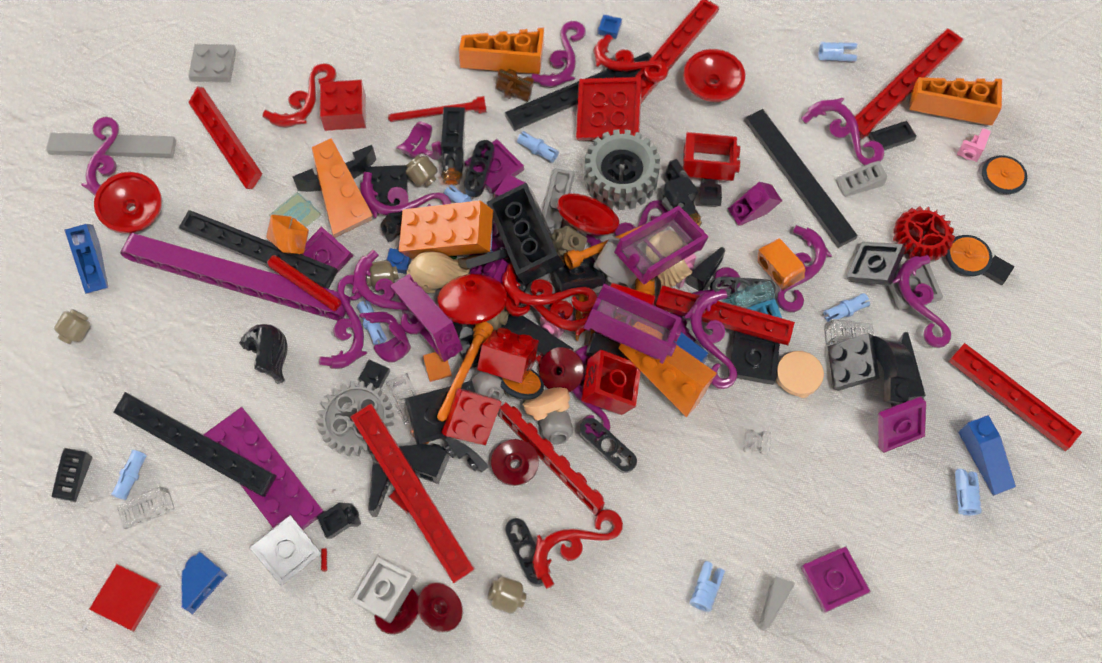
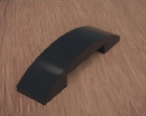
[292,145,376,192]

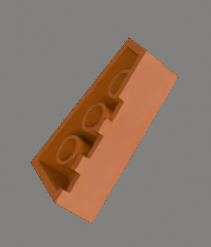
[459,27,544,74]
[909,78,1002,126]
[312,138,373,238]
[619,322,717,418]

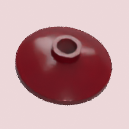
[539,347,584,392]
[491,439,539,486]
[417,583,463,633]
[374,588,418,635]

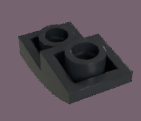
[445,437,489,473]

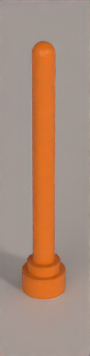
[564,223,647,269]
[437,322,494,421]

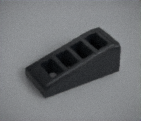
[686,247,725,291]
[51,448,93,502]
[368,464,391,517]

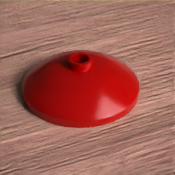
[684,49,746,102]
[94,172,162,233]
[557,193,619,236]
[438,274,507,324]

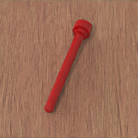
[388,96,487,122]

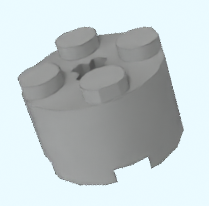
[594,237,637,287]

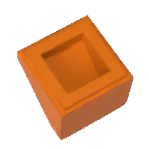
[423,352,452,382]

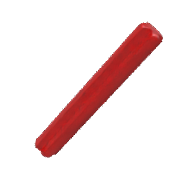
[267,255,342,311]

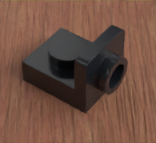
[381,211,403,242]
[317,502,361,539]

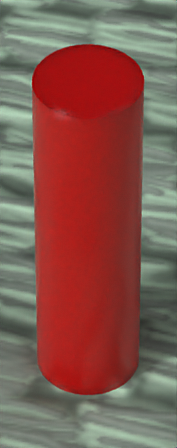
[321,548,327,572]

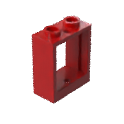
[683,132,741,181]

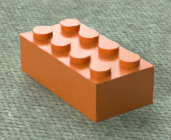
[399,200,493,260]

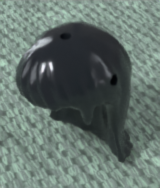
[239,324,288,384]

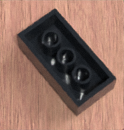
[487,183,565,285]

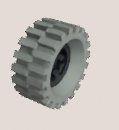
[584,130,660,210]

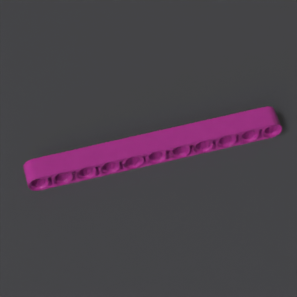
[120,233,351,321]

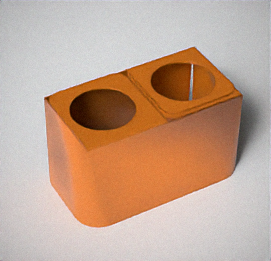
[266,215,309,254]
[758,238,805,290]

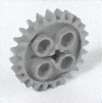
[317,381,394,456]

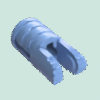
[819,42,857,61]
[955,468,982,516]
[690,561,725,612]

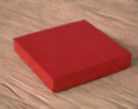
[89,564,161,632]

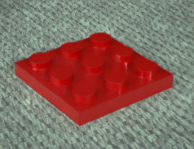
[576,77,642,141]

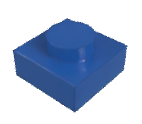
[598,14,622,39]
[387,248,411,274]

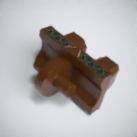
[495,69,534,102]

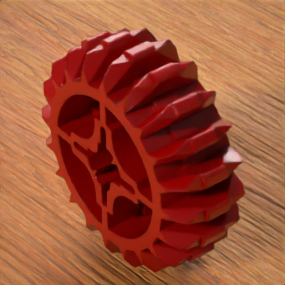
[893,206,955,262]

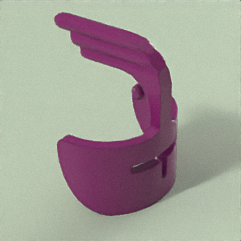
[396,122,442,160]
[359,312,411,362]

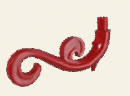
[594,34,669,82]
[262,63,336,127]
[502,264,598,312]
[505,295,591,336]
[533,509,623,589]

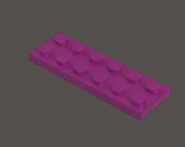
[203,407,324,530]

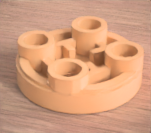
[776,351,824,398]
[523,388,570,420]

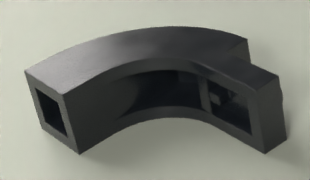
[873,335,916,404]

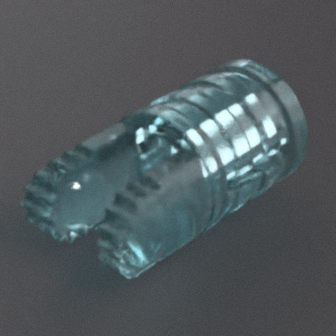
[729,280,775,307]

